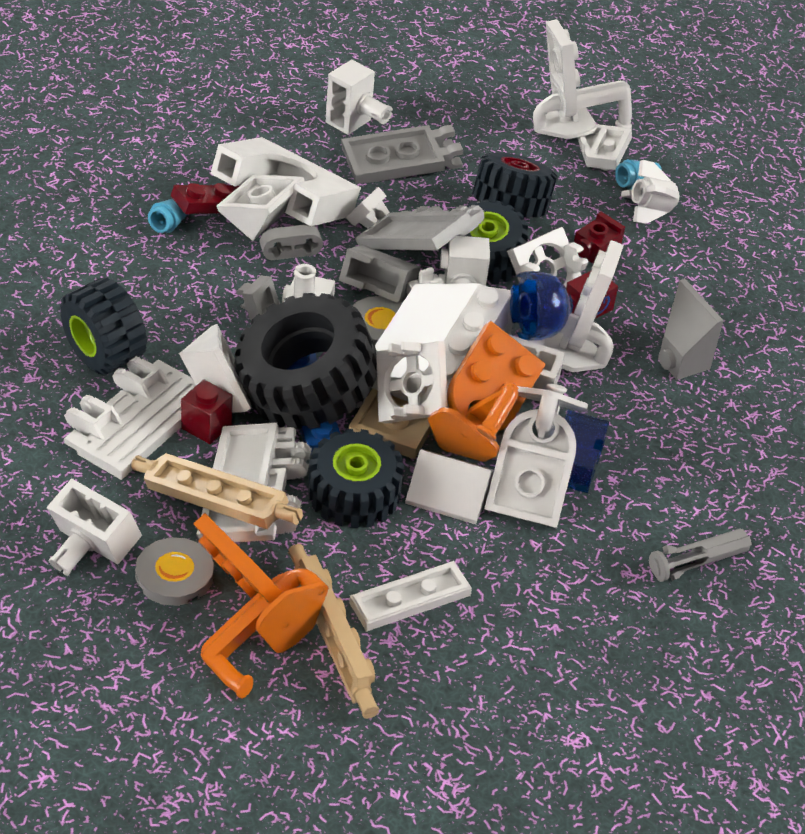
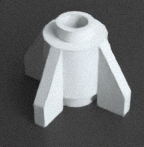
[621,160,680,224]

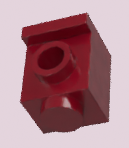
[574,212,625,264]

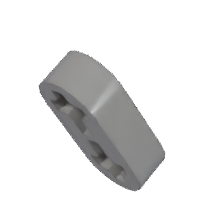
[259,224,323,260]

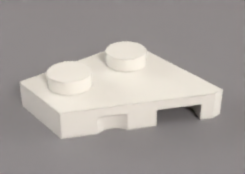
[577,124,632,171]

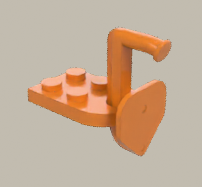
[428,321,546,462]
[193,513,329,699]

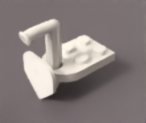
[533,19,632,139]
[504,240,624,372]
[484,384,588,528]

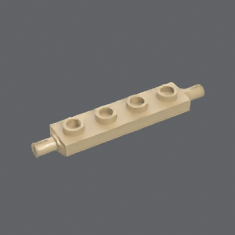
[131,453,303,529]
[288,544,379,719]

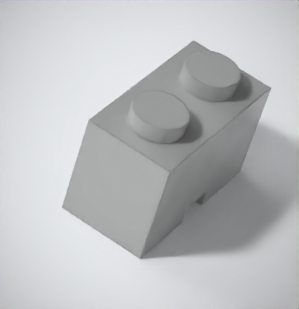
[338,245,421,303]

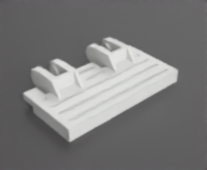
[64,356,196,480]
[197,423,312,542]

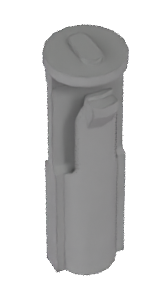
[649,528,752,582]

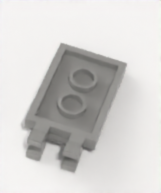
[341,124,463,184]

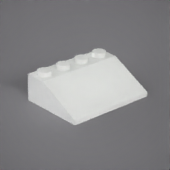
[371,283,511,408]

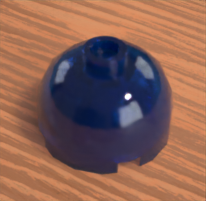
[510,271,573,341]

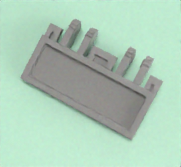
[355,205,485,251]

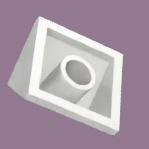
[217,174,305,241]
[179,324,251,413]
[405,449,494,524]

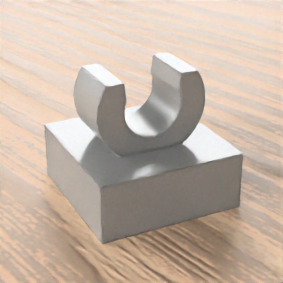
[236,275,280,321]

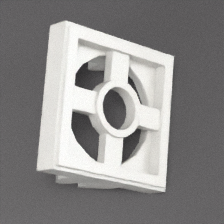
[507,227,588,305]
[376,340,448,424]

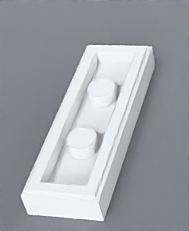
[349,561,472,632]

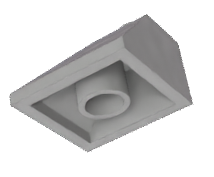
[658,279,724,380]

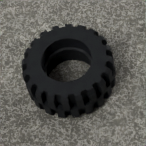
[234,293,377,430]

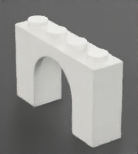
[210,137,361,226]

